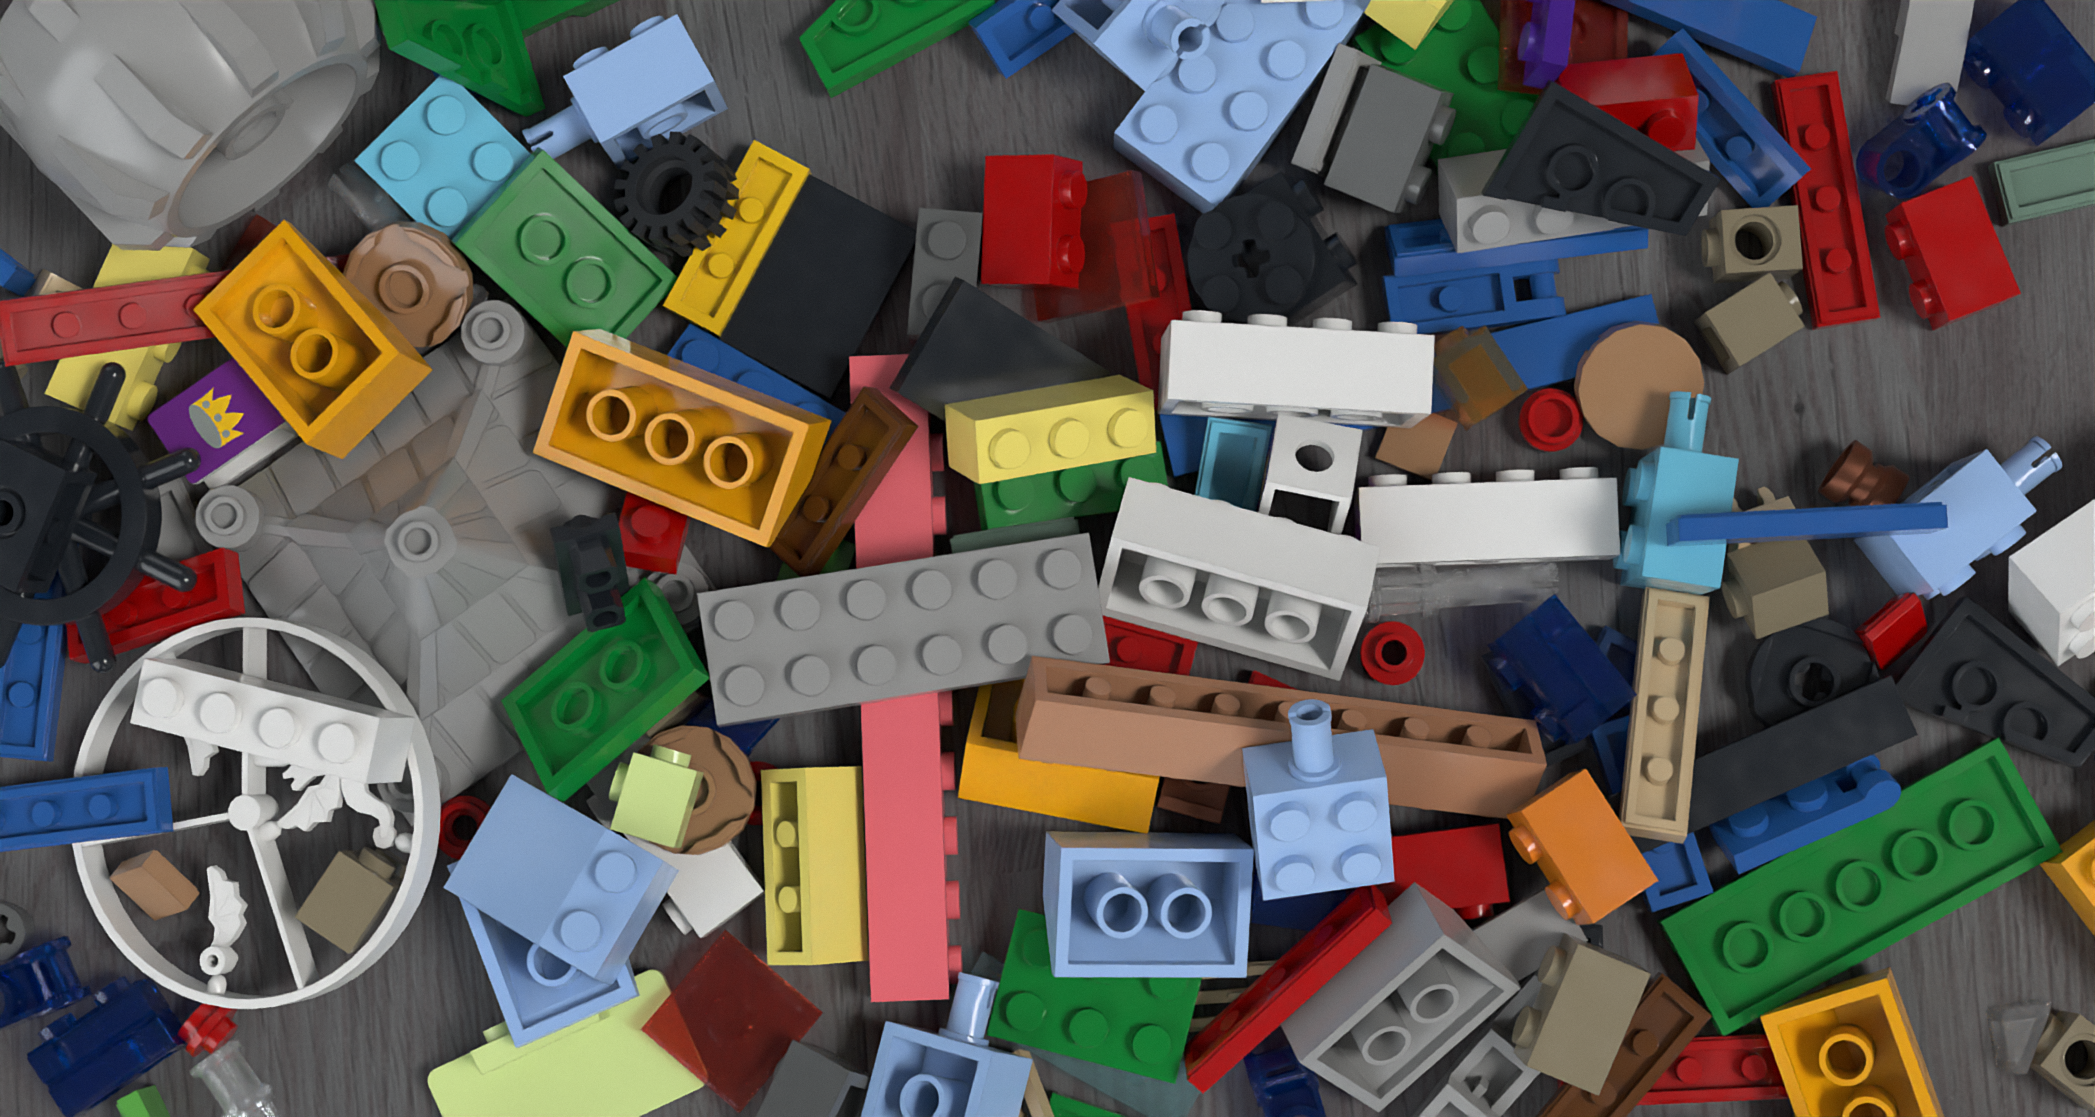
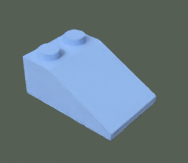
[443,774,679,986]
[447,860,640,1048]

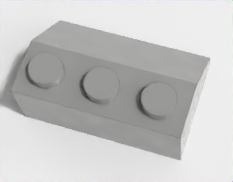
[1281,882,1521,1113]

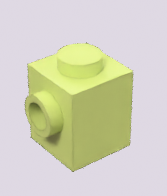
[609,744,704,848]

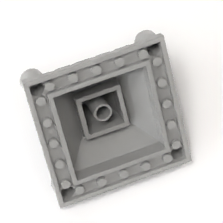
[196,296,717,826]

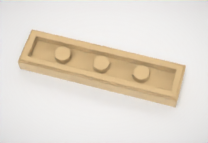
[1619,587,1710,844]

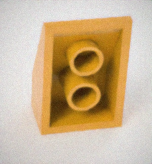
[193,219,433,459]

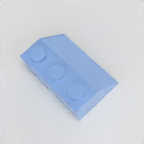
[1043,831,1254,978]

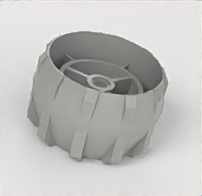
[0,0,381,251]

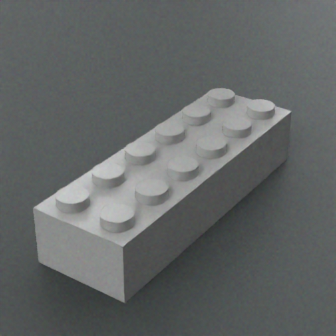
[697,533,1110,727]

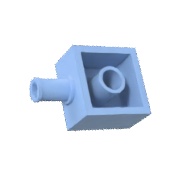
[1051,0,1225,91]
[522,14,728,169]
[1854,436,2062,600]
[1242,699,1395,901]
[861,972,1033,1117]

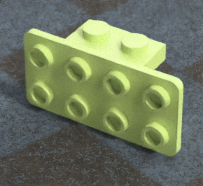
[428,969,708,1117]

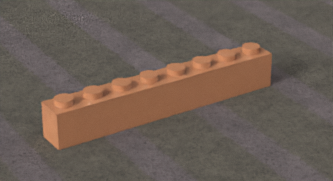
[1015,656,1547,819]

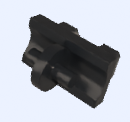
[550,512,630,632]

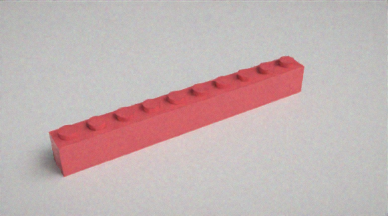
[849,354,963,1002]

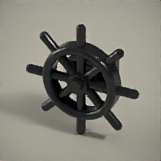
[0,360,201,674]

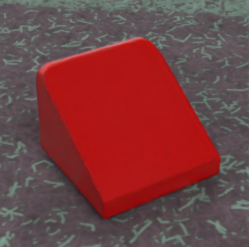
[1854,592,1928,670]

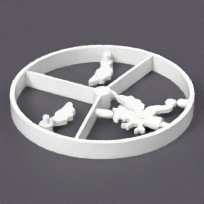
[72,618,441,1009]

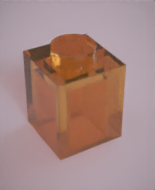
[1433,325,1528,432]

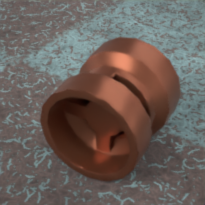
[1818,440,1909,506]

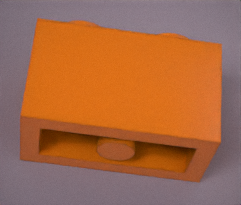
[1506,769,1659,925]

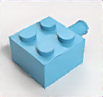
[354,75,531,240]
[1613,391,1739,595]

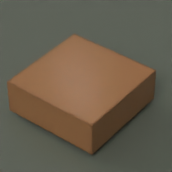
[1375,413,1458,482]
[109,850,200,921]

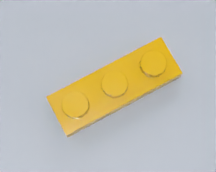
[663,140,811,338]

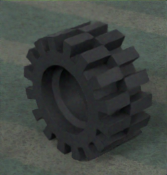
[614,131,739,257]

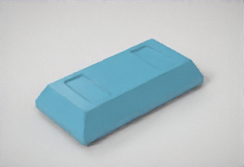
[1194,416,1272,512]

